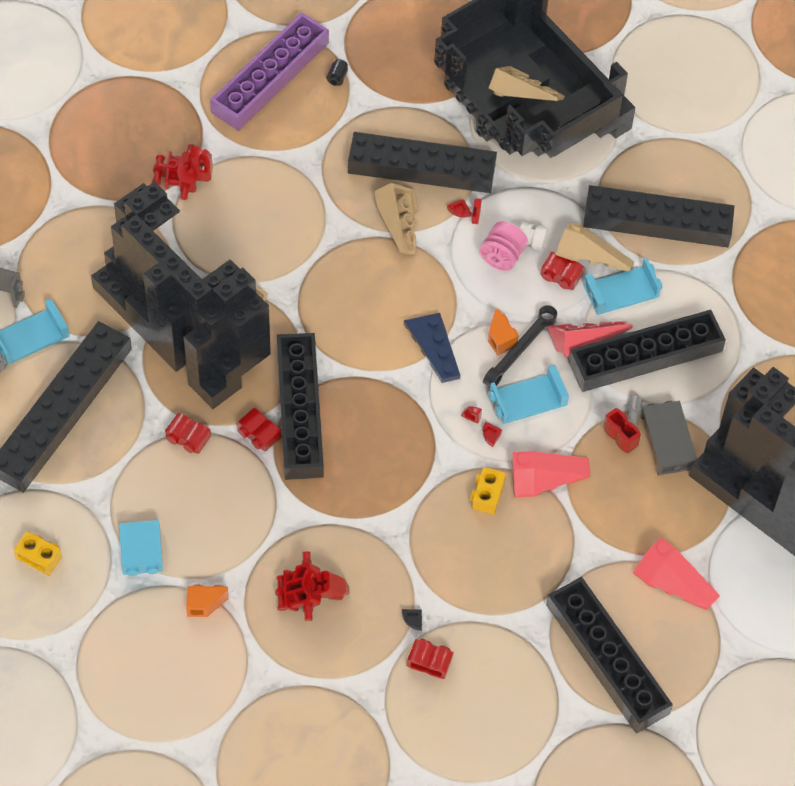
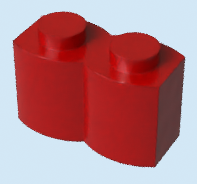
[540,252,584,290]
[237,407,282,452]
[603,408,641,453]
[165,413,211,454]
[406,639,454,679]

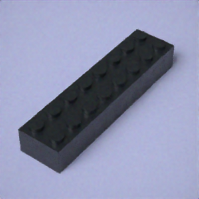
[348,132,497,194]
[583,185,735,248]
[569,309,726,392]
[277,333,324,480]
[546,576,673,734]

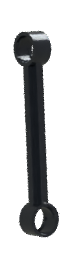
[483,305,557,387]

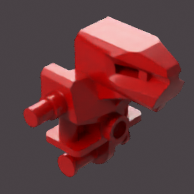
[152,144,213,200]
[275,551,350,621]

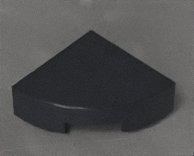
[402,609,422,631]

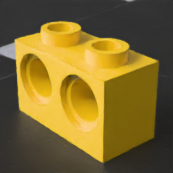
[470,467,506,515]
[13,531,62,576]

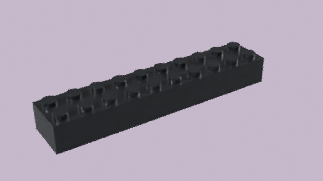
[0,321,132,493]

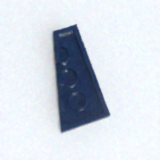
[404,313,460,383]

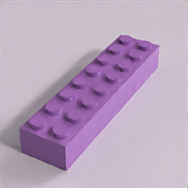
[210,12,329,131]

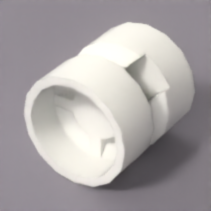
[520,222,548,251]

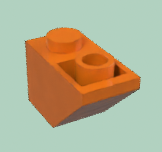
[488,309,519,356]
[186,584,229,617]

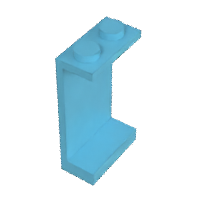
[583,258,662,315]
[0,299,70,365]
[488,365,569,424]

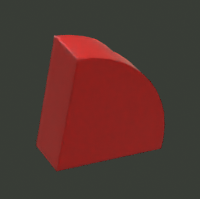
[471,198,482,224]
[447,199,472,218]
[461,406,482,423]
[483,421,502,447]

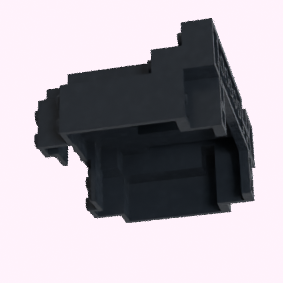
[434,0,636,158]
[91,181,271,409]
[689,367,795,556]

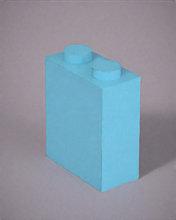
[119,520,163,576]

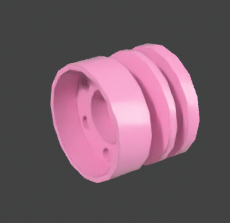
[479,221,528,271]

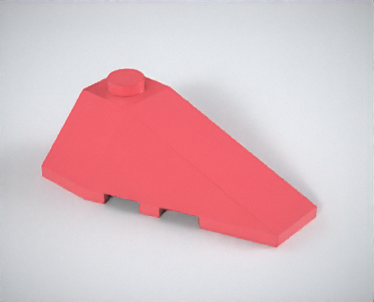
[548,321,633,357]
[511,451,590,498]
[633,537,720,610]

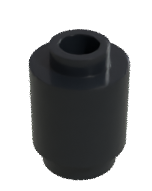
[326,59,348,86]

